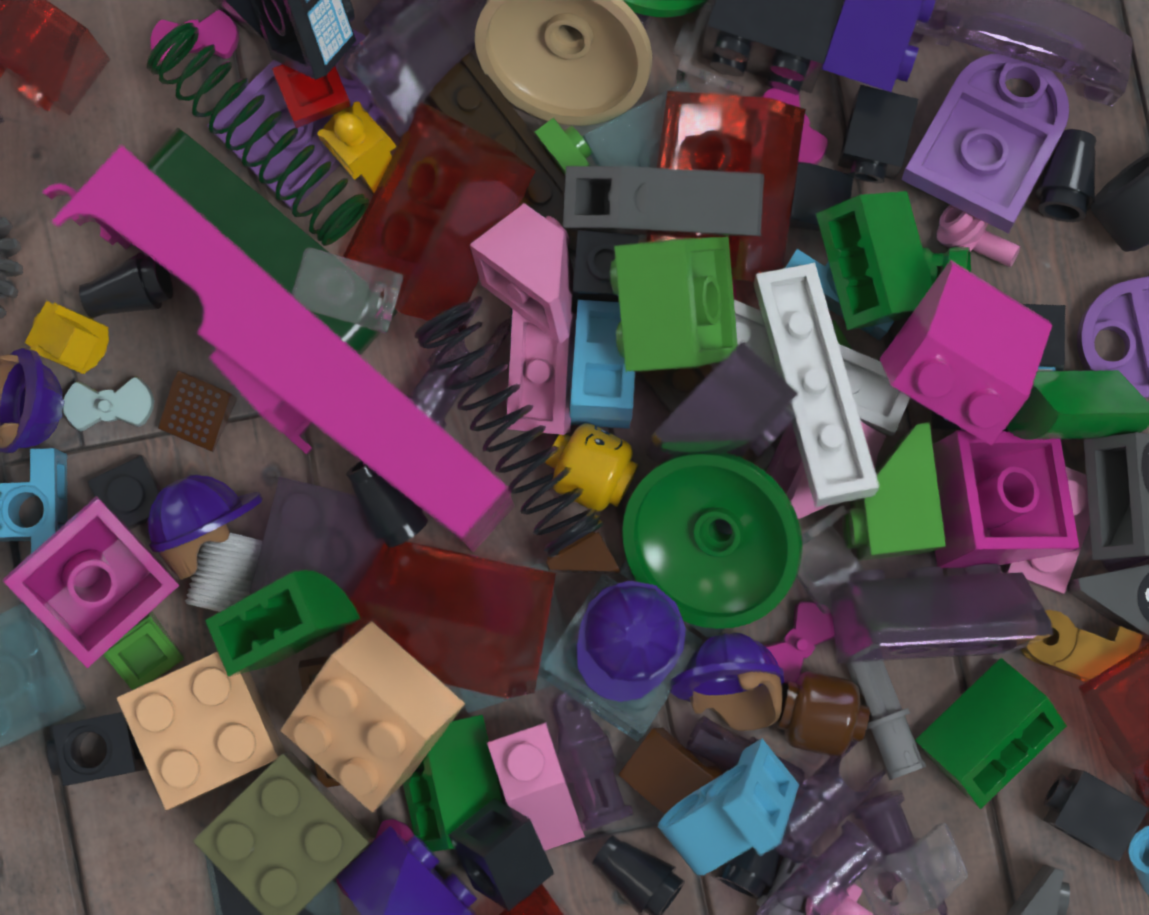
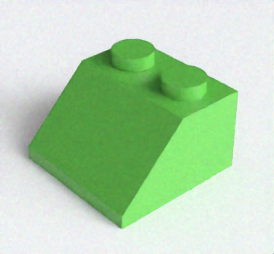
[610,237,739,372]
[842,423,946,561]

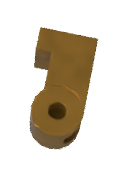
[1017,610,1143,693]

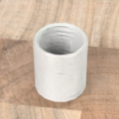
[185,533,266,612]

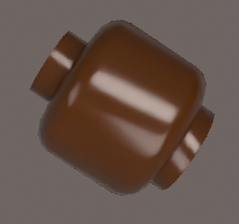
[776,671,870,757]

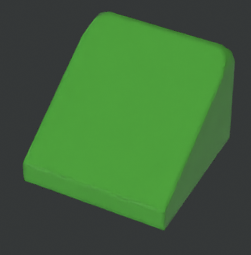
[103,611,184,690]

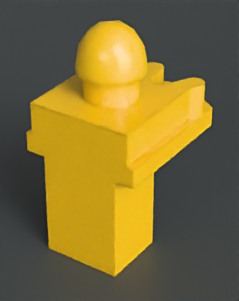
[317,101,405,199]
[24,300,109,374]

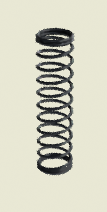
[414,302,604,558]

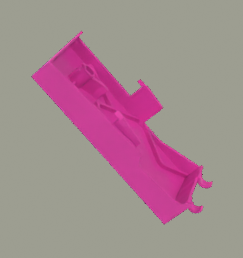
[42,145,515,553]

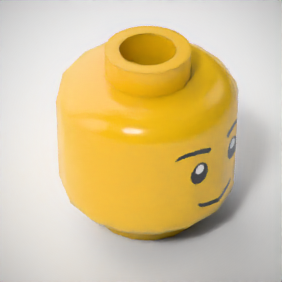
[545,423,639,512]

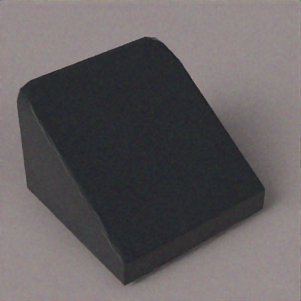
[787,161,854,231]

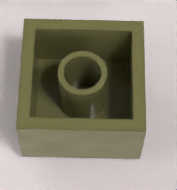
[193,752,375,915]

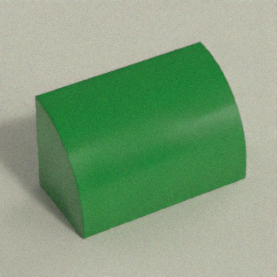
[816,191,933,330]
[1006,370,1149,440]
[205,570,360,677]
[915,658,1067,810]
[403,714,503,852]

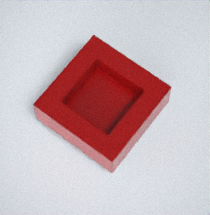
[272,64,351,128]

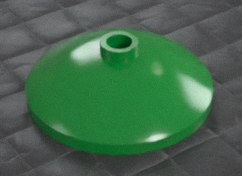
[623,451,803,629]

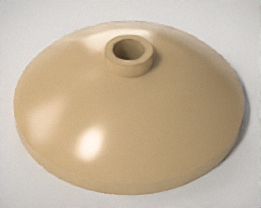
[475,0,652,126]

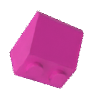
[880,260,1052,446]
[932,431,1079,568]
[2,496,180,668]

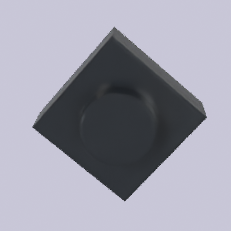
[87,455,161,530]

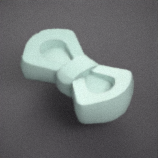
[63,377,154,431]

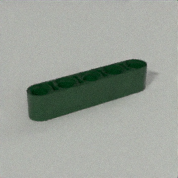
[145,127,398,356]

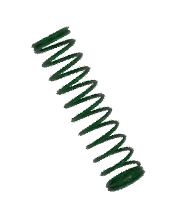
[147,23,369,246]

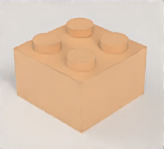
[280,621,465,813]
[117,652,285,810]

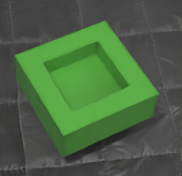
[535,118,592,176]

